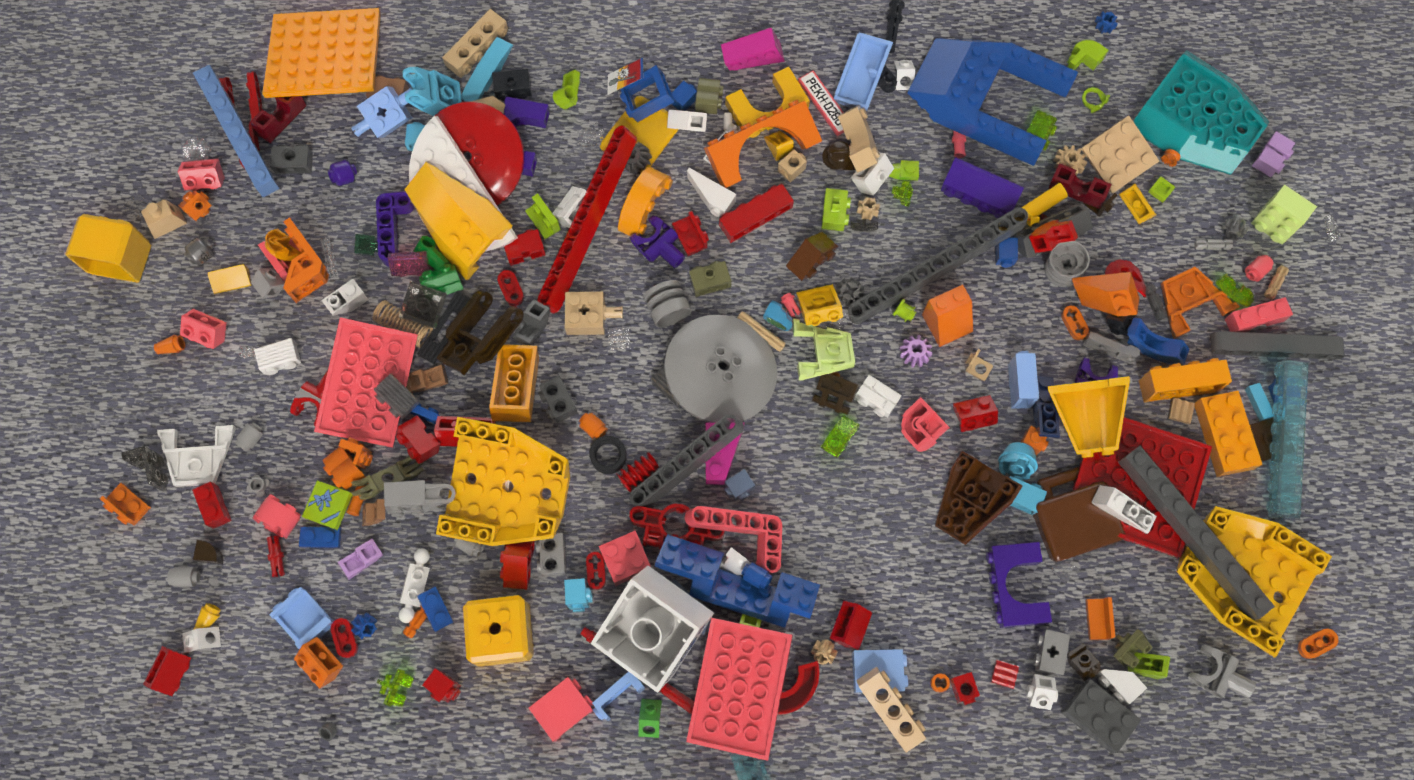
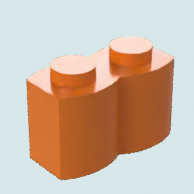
[322,447,365,490]

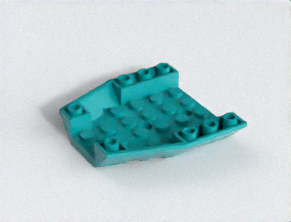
[1133,50,1269,175]

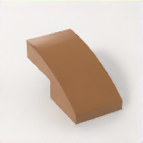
[406,365,449,393]
[362,499,385,526]

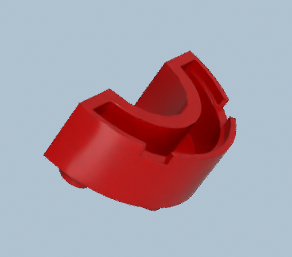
[778,661,819,715]

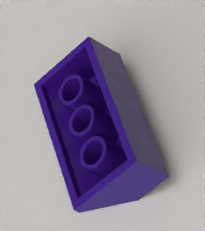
[941,157,1024,219]

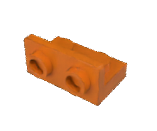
[100,483,151,526]

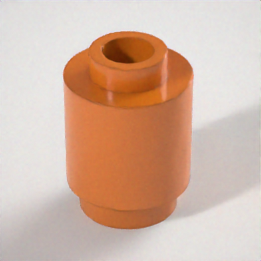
[579,412,608,439]

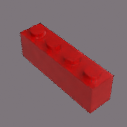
[719,184,794,243]

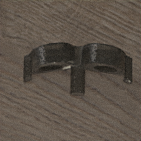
[850,219,878,232]

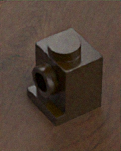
[1067,643,1101,681]

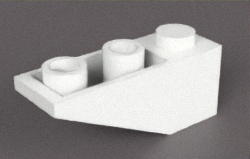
[1091,485,1157,534]

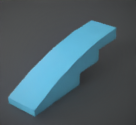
[461,37,513,102]

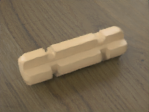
[1264,265,1289,300]

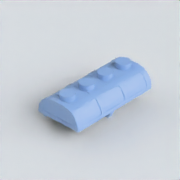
[834,32,893,111]

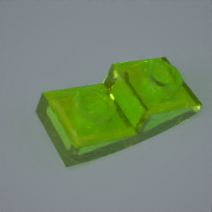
[1215,273,1255,307]
[821,415,860,458]

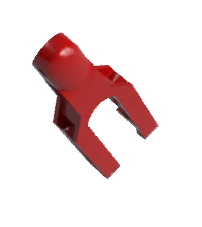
[219,71,263,169]

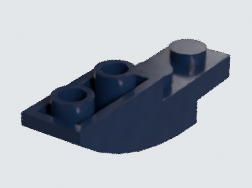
[1032,376,1060,438]

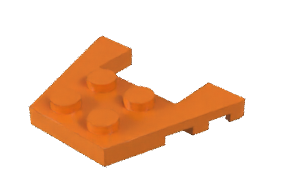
[1161,267,1240,339]

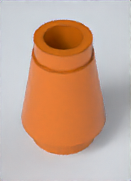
[154,335,185,355]

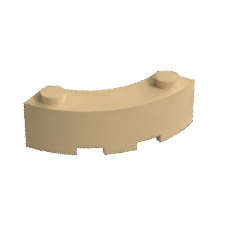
[838,105,880,173]

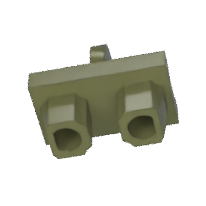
[1113,629,1152,668]

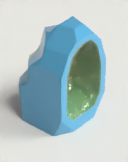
[763,300,793,331]

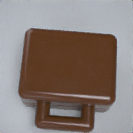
[1032,467,1125,562]

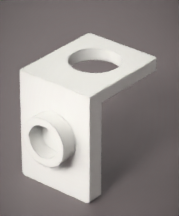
[894,60,915,90]
[182,627,221,653]

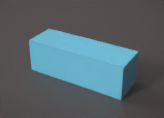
[1245,383,1275,422]

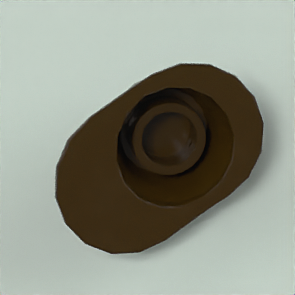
[822,141,856,171]

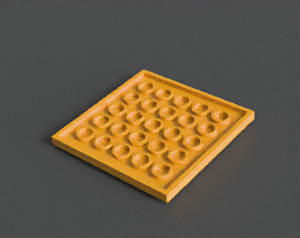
[263,8,380,98]

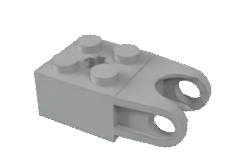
[384,480,456,517]

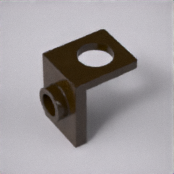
[1083,193,1117,217]

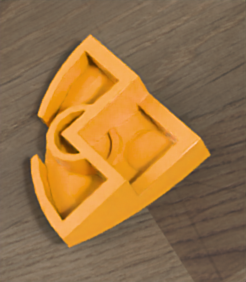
[265,228,301,261]

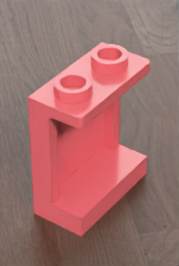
[529,677,593,742]

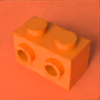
[294,637,343,689]

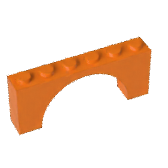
[704,99,822,188]

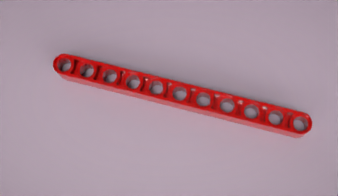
[537,125,637,313]

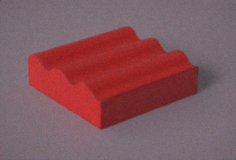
[991,660,1019,689]

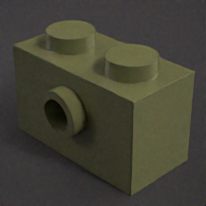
[689,261,732,297]

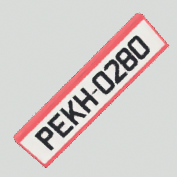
[798,71,844,136]

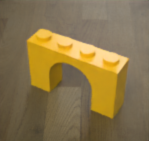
[725,67,810,138]

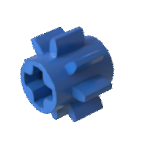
[1095,11,1118,34]
[351,612,377,639]

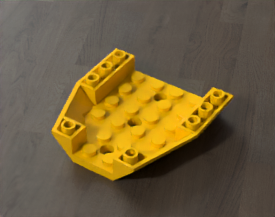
[436,417,570,546]
[1176,506,1332,658]

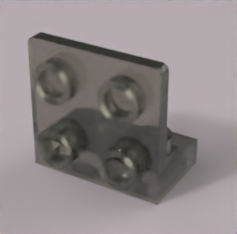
[121,446,168,491]

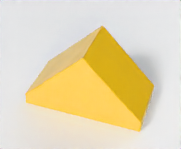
[764,131,794,161]

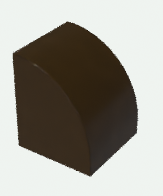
[193,540,223,565]

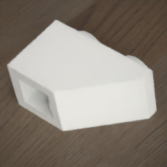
[667,110,707,132]
[321,279,369,316]
[1097,669,1147,705]

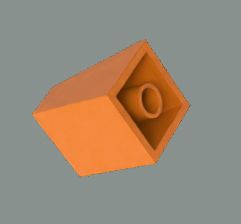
[922,285,973,347]

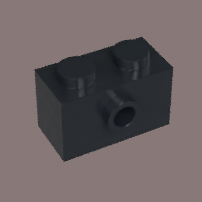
[492,69,532,101]

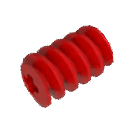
[616,452,659,493]

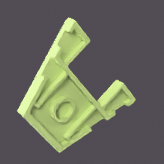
[792,319,855,380]

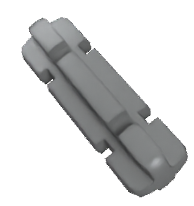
[1195,239,1233,250]

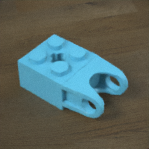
[402,67,462,116]

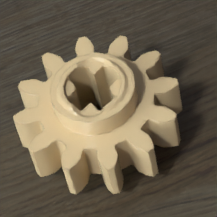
[1053,145,1087,176]

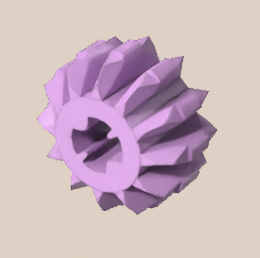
[899,335,932,368]

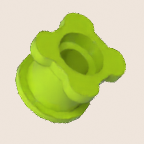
[892,298,917,322]

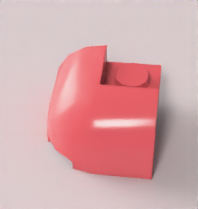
[901,397,950,452]

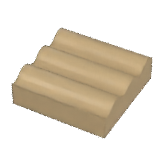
[1168,398,1195,425]

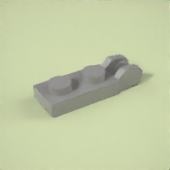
[1083,332,1140,363]

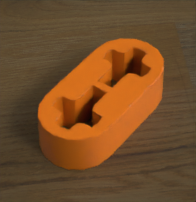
[1061,305,1089,340]

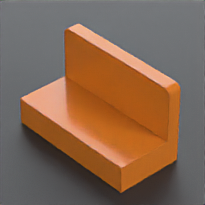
[1085,597,1115,640]

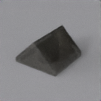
[399,281,447,329]

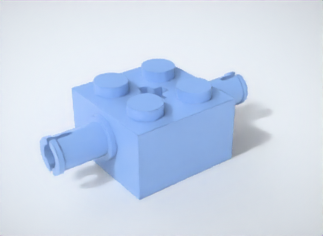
[351,86,413,138]

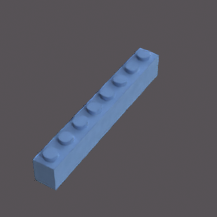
[193,65,279,197]

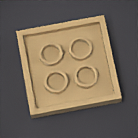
[1081,116,1159,194]

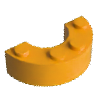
[618,167,673,236]

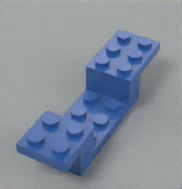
[654,534,820,628]

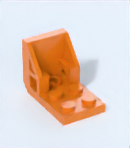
[283,217,330,303]

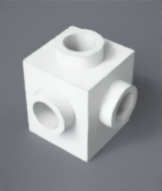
[1026,674,1058,710]

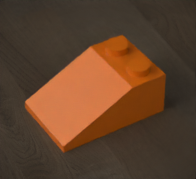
[1072,272,1139,316]

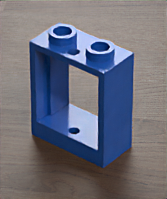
[620,65,675,122]

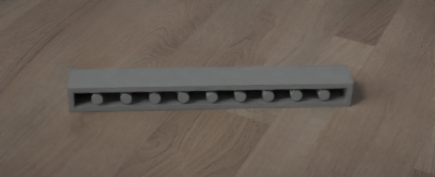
[1118,446,1275,620]

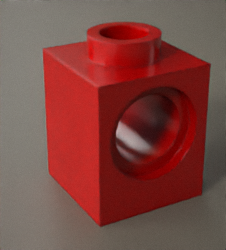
[949,672,980,705]

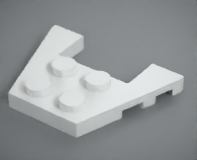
[157,425,236,487]

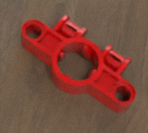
[629,504,725,550]

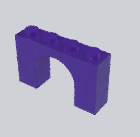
[504,97,550,177]
[986,542,1052,628]

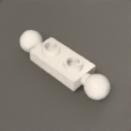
[399,548,430,623]

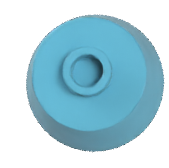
[998,442,1038,480]

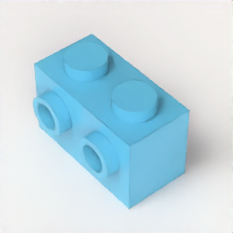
[564,578,593,612]

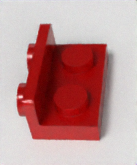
[672,211,709,257]

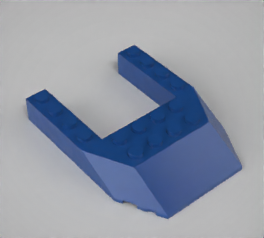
[907,38,1078,166]

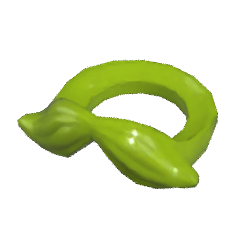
[1082,87,1110,113]

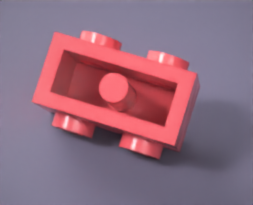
[178,159,225,191]
[180,309,227,349]

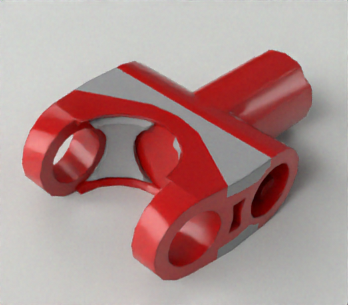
[290,370,328,426]

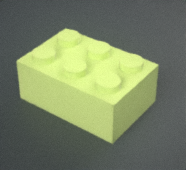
[1251,185,1317,244]

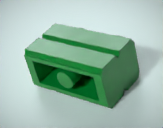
[419,264,464,302]

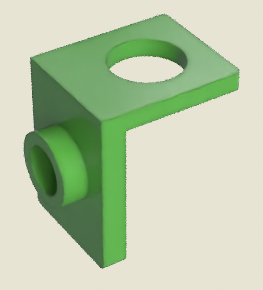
[639,699,662,738]

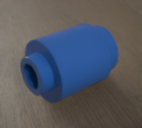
[741,562,773,590]

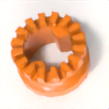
[1161,149,1181,167]
[930,674,950,693]

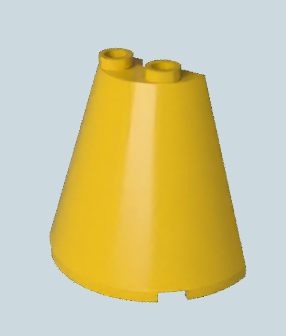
[1048,376,1130,458]

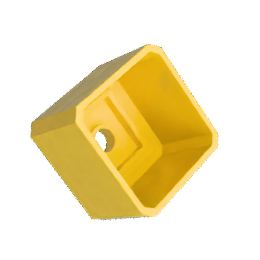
[65,214,152,283]
[463,595,534,667]

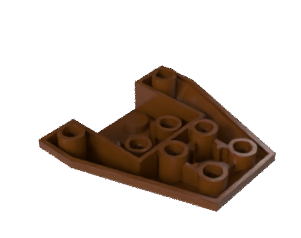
[935,451,1023,545]

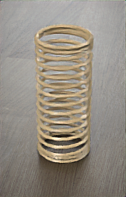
[372,300,433,348]

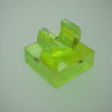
[891,181,913,206]

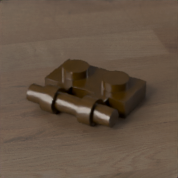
[812,373,859,415]

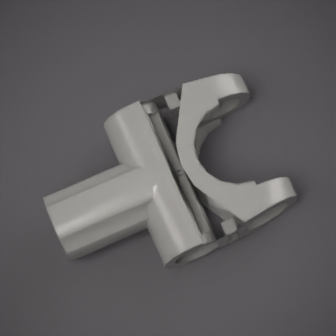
[1188,645,1256,699]

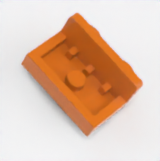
[338,437,373,470]

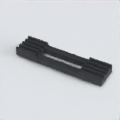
[417,291,470,364]

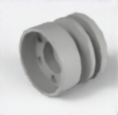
[1044,241,1090,288]
[643,280,692,328]

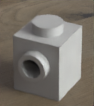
[251,268,285,299]

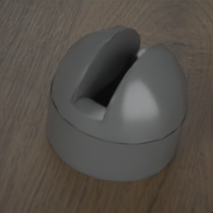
[318,722,337,741]

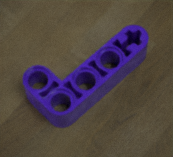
[376,192,414,267]

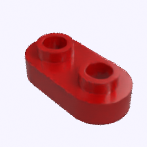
[497,270,524,306]
[330,618,358,658]

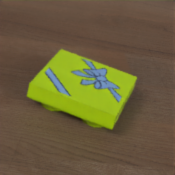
[302,480,352,530]

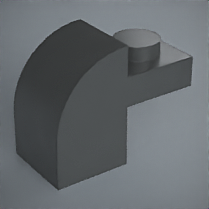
[513,299,550,345]

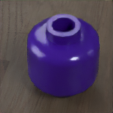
[328,160,357,186]

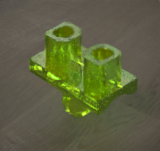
[377,668,414,707]

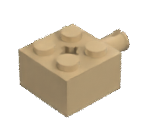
[565,292,623,335]

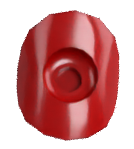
[1105,259,1146,298]

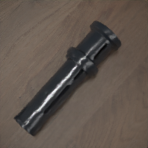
[886,0,905,53]

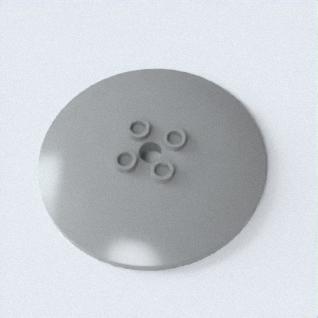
[664,315,777,423]

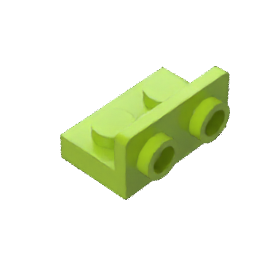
[525,193,560,239]

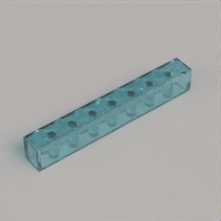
[1266,360,1309,519]

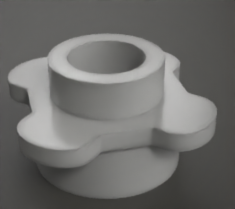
[247,475,270,497]

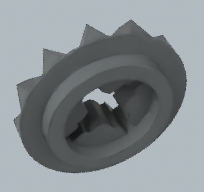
[835,278,865,307]

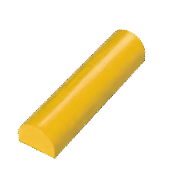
[999,183,1068,231]

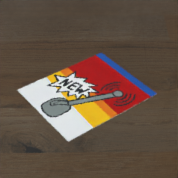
[607,58,643,95]

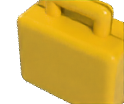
[600,95,679,174]

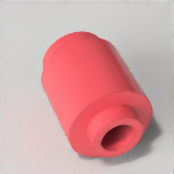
[1245,255,1274,282]

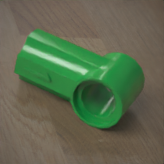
[413,236,450,271]

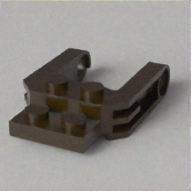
[437,290,524,376]

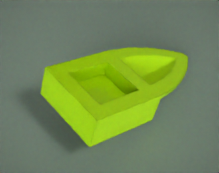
[889,160,919,181]

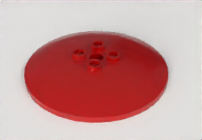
[435,102,524,206]

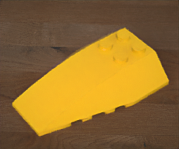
[404,162,513,280]

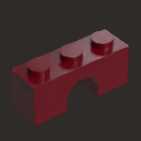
[250,96,306,143]
[1048,163,1112,209]

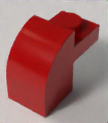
[1029,219,1078,253]

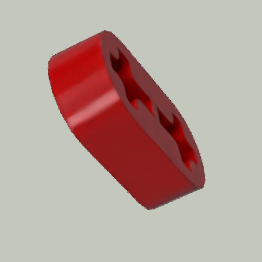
[586,552,606,590]

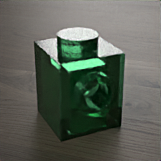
[354,234,378,256]

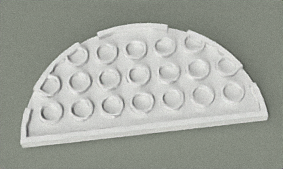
[409,116,518,252]

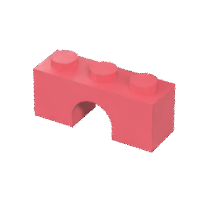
[1225,297,1293,332]

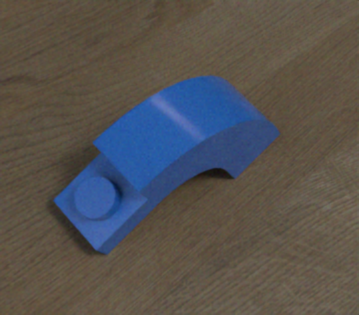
[1127,318,1190,366]

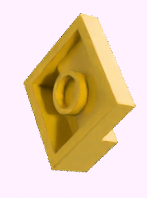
[796,284,843,326]

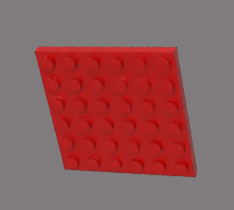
[1073,417,1212,558]

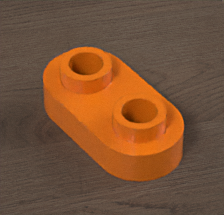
[1298,629,1339,659]

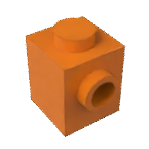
[1020,426,1049,456]

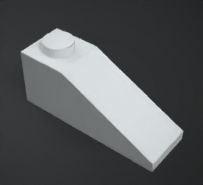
[687,168,736,217]

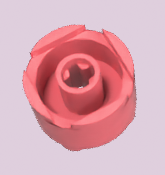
[252,494,301,539]

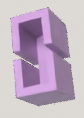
[1252,131,1295,178]

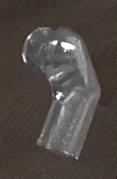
[1324,215,1341,243]

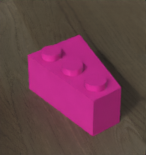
[721,28,785,71]
[705,423,744,485]

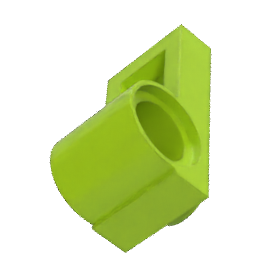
[553,70,580,109]

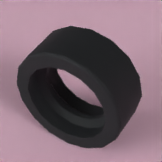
[589,436,627,474]

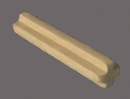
[737,311,786,352]

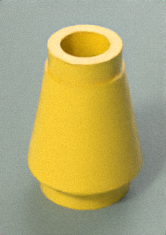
[193,603,221,630]

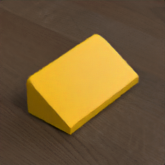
[1119,184,1157,224]
[208,264,251,294]

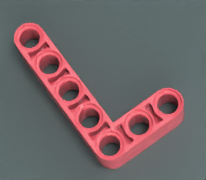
[685,506,782,574]

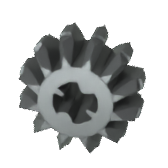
[624,142,652,174]

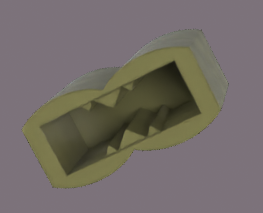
[695,78,724,114]

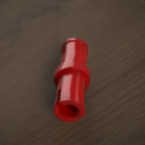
[266,536,285,577]

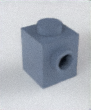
[724,469,755,501]

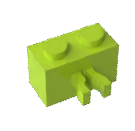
[821,188,851,231]

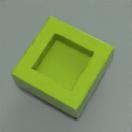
[1148,177,1176,203]

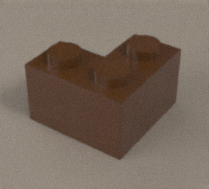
[786,232,839,281]

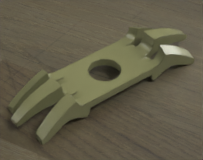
[351,456,424,500]

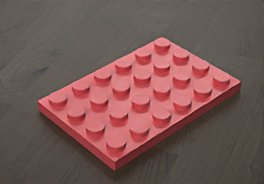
[314,317,418,448]
[686,618,793,761]

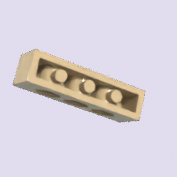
[442,9,508,78]
[856,667,926,753]

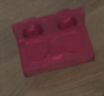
[388,251,431,277]

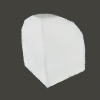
[720,547,751,576]

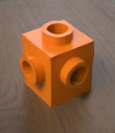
[178,190,212,221]

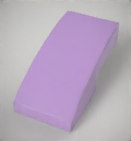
[338,539,383,580]

